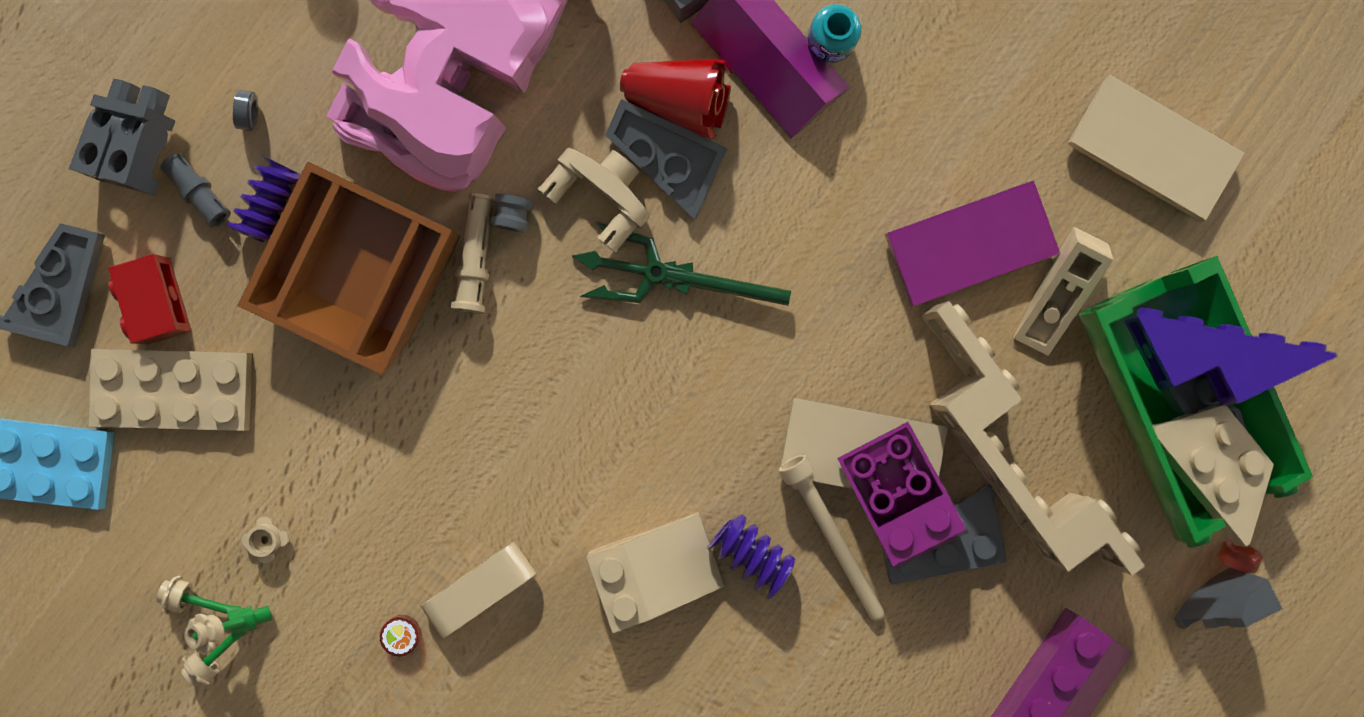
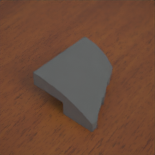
[1174,567,1283,629]

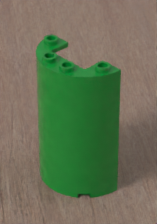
[1078,256,1313,548]

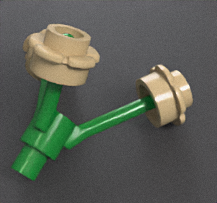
[156,576,272,687]

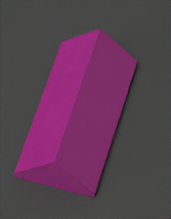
[691,0,850,139]

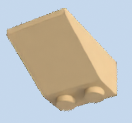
[586,512,724,633]

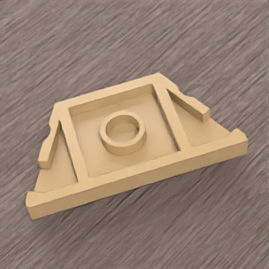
[1153,405,1274,547]

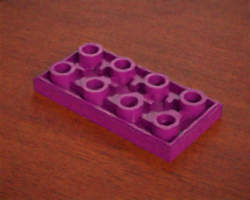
[885,180,1060,307]

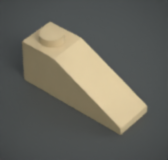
[1014,227,1113,356]

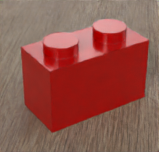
[108,254,192,345]

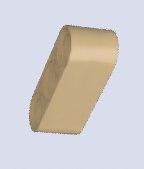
[420,541,536,639]

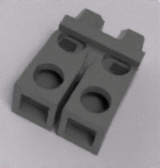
[69,78,175,195]

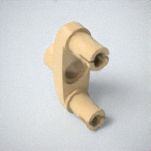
[537,148,650,253]

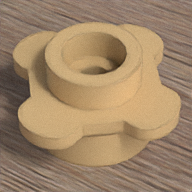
[241,516,289,563]

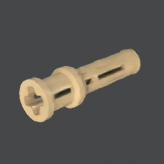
[449,193,494,314]

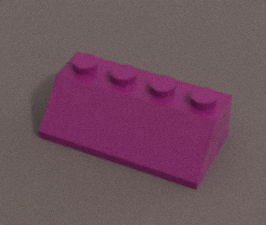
[991,608,1132,717]

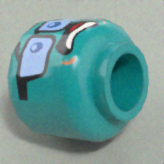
[807,4,862,63]

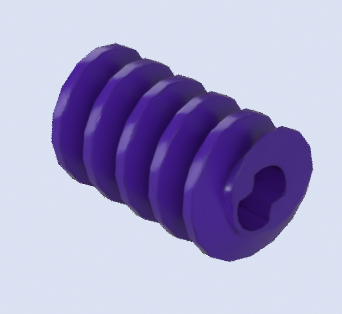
[226,155,300,243]
[707,514,795,600]

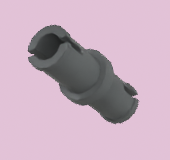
[160,153,231,227]

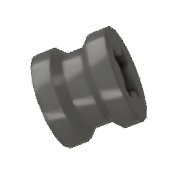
[490,194,534,233]

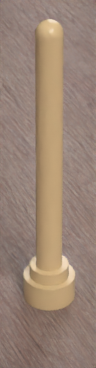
[779,454,884,622]

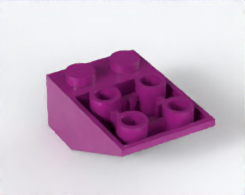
[837,422,969,568]

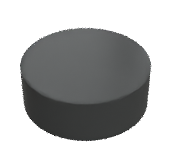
[233,90,258,131]

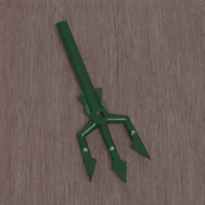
[572,222,791,306]

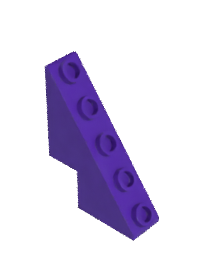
[1124,308,1338,406]

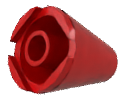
[620,59,732,139]

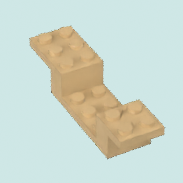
[920,301,1145,576]

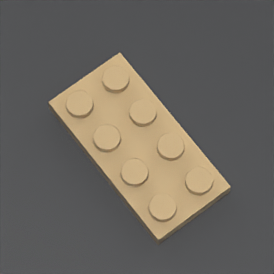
[88,349,252,431]

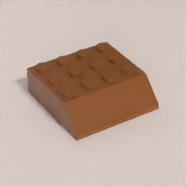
[237,161,460,375]

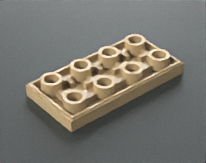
[1067,75,1245,222]
[778,398,948,489]

